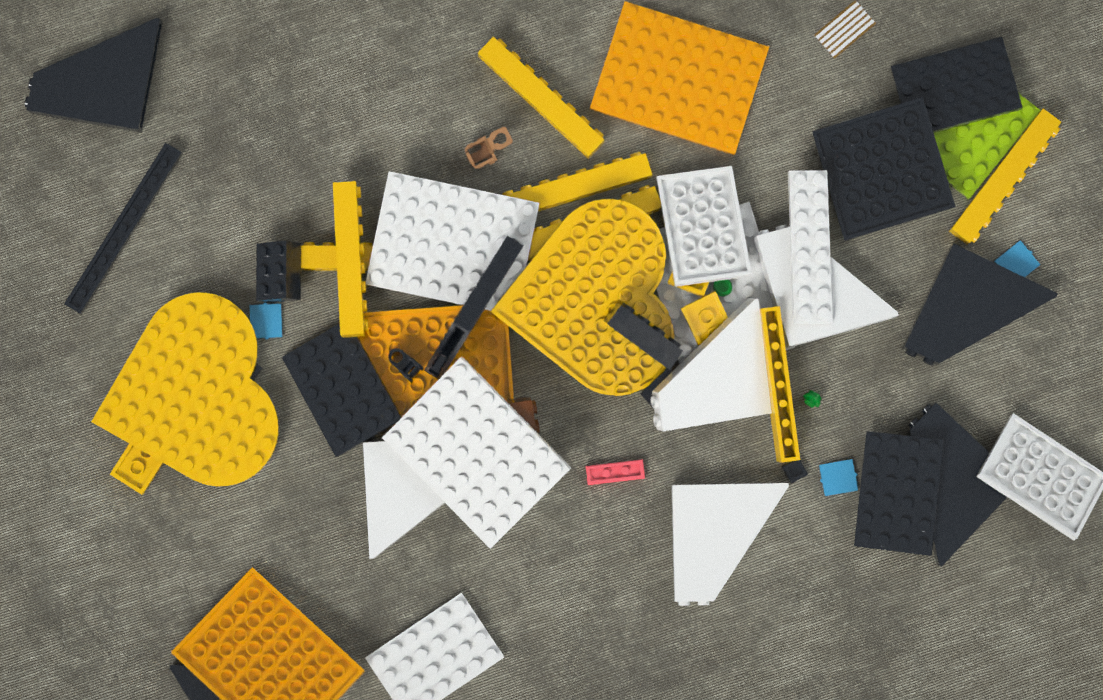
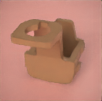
[465,127,513,169]

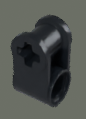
[388,348,424,383]

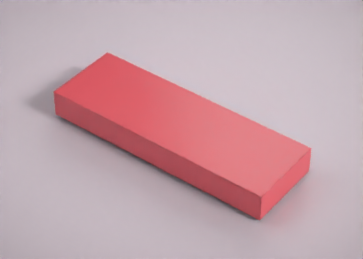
[585,459,645,485]

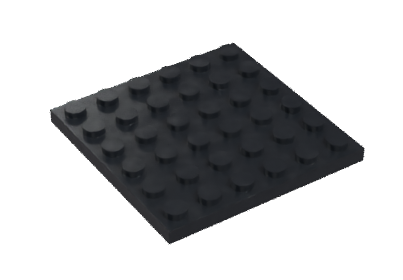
[812,97,956,241]

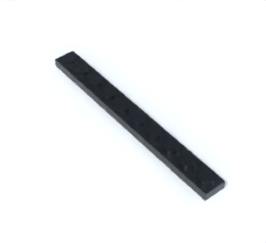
[64,142,183,315]

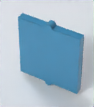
[994,240,1040,277]
[250,303,283,340]
[819,459,858,496]

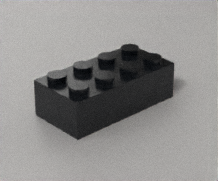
[604,302,683,370]

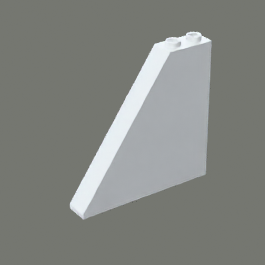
[753,224,899,349]
[651,298,772,431]
[363,441,445,559]
[672,483,789,606]

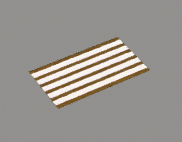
[814,0,876,59]

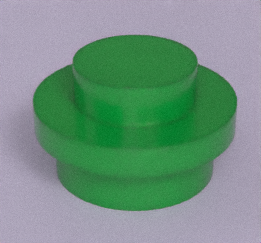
[713,279,732,297]
[803,390,822,408]

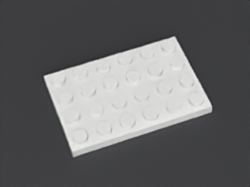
[656,166,752,287]
[976,413,1103,540]
[365,593,504,700]

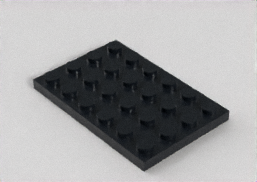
[891,37,1023,133]
[282,323,402,458]
[854,431,944,556]

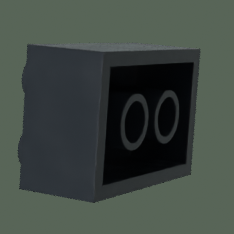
[256,241,301,303]

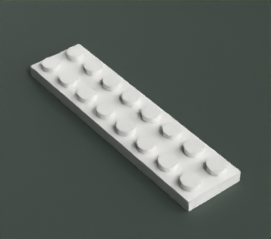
[788,170,833,324]

